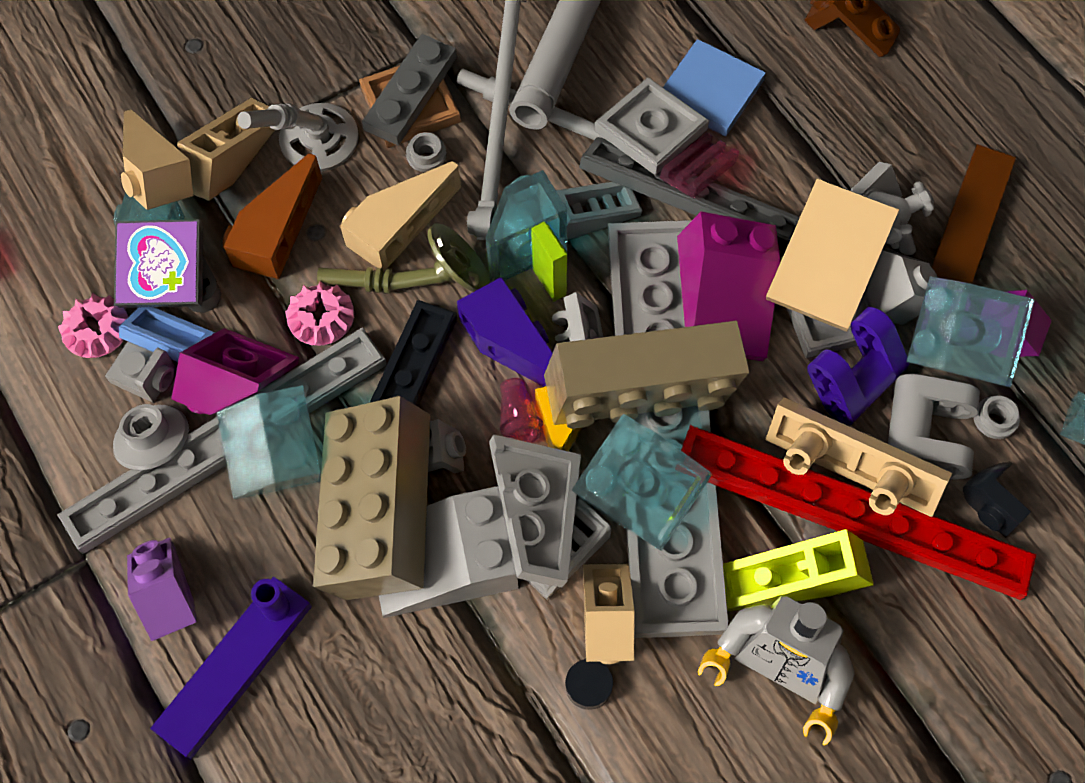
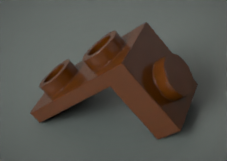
[804,0,900,57]

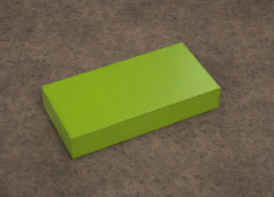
[531,222,567,302]

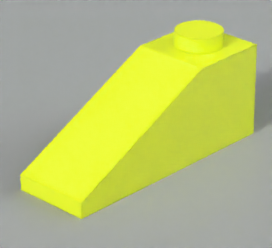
[723,529,874,611]

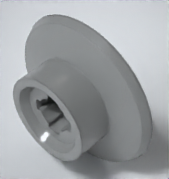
[113,404,189,470]

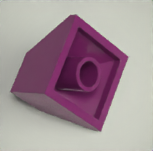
[171,328,299,415]

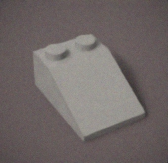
[379,486,519,618]

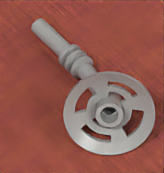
[237,103,359,172]

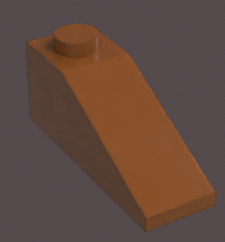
[223,154,322,279]

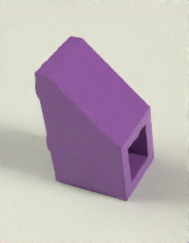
[127,537,197,641]

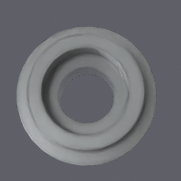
[406,132,446,172]
[974,396,1020,439]

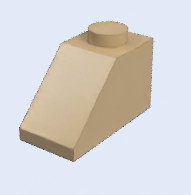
[583,564,634,664]

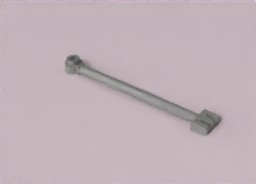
[467,0,526,240]

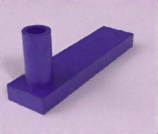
[150,576,312,760]

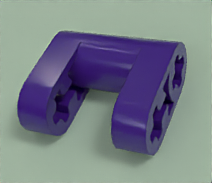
[807,307,909,426]

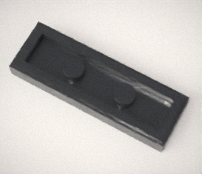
[370,300,457,407]

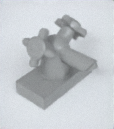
[850,162,934,255]

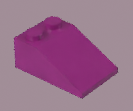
[677,211,780,361]

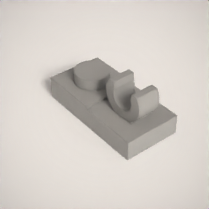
[551,292,603,343]

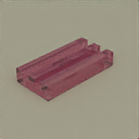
[660,132,740,198]

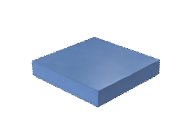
[663,39,766,136]

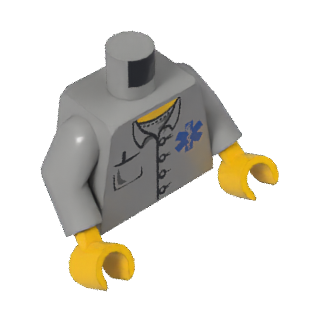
[698,596,854,745]

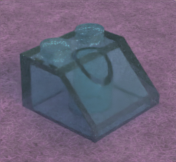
[485,170,567,282]
[907,276,1035,387]
[217,385,321,500]
[572,414,712,551]

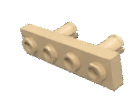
[766,397,953,517]

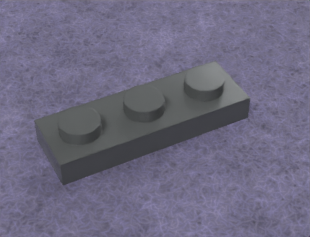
[362,34,457,146]

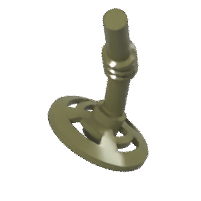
[317,223,490,294]

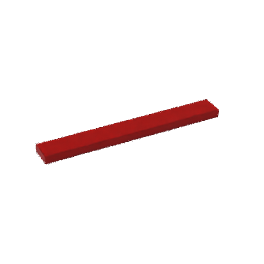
[674,425,1037,600]

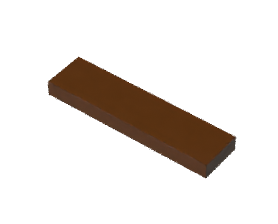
[931,144,1016,295]

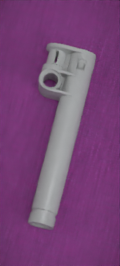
[509,0,601,130]

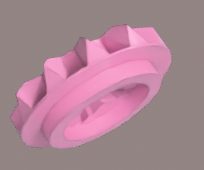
[285,280,354,346]
[58,293,128,358]

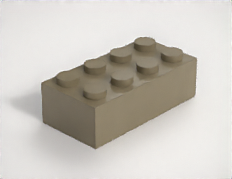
[544,321,749,429]
[313,396,430,600]

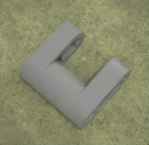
[888,374,980,480]

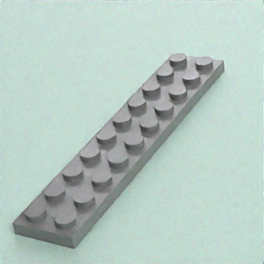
[608,220,728,638]

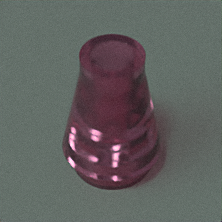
[500,378,543,443]

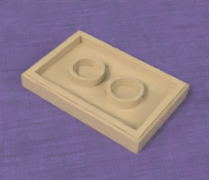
[766,179,899,332]

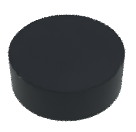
[565,659,613,710]

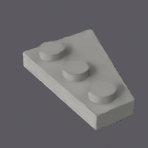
[489,434,581,587]

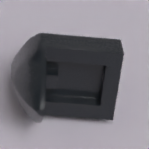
[963,461,1031,538]

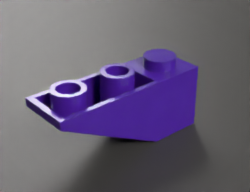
[457,277,553,387]

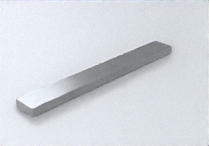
[57,327,387,554]

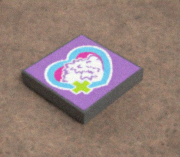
[114,219,204,308]

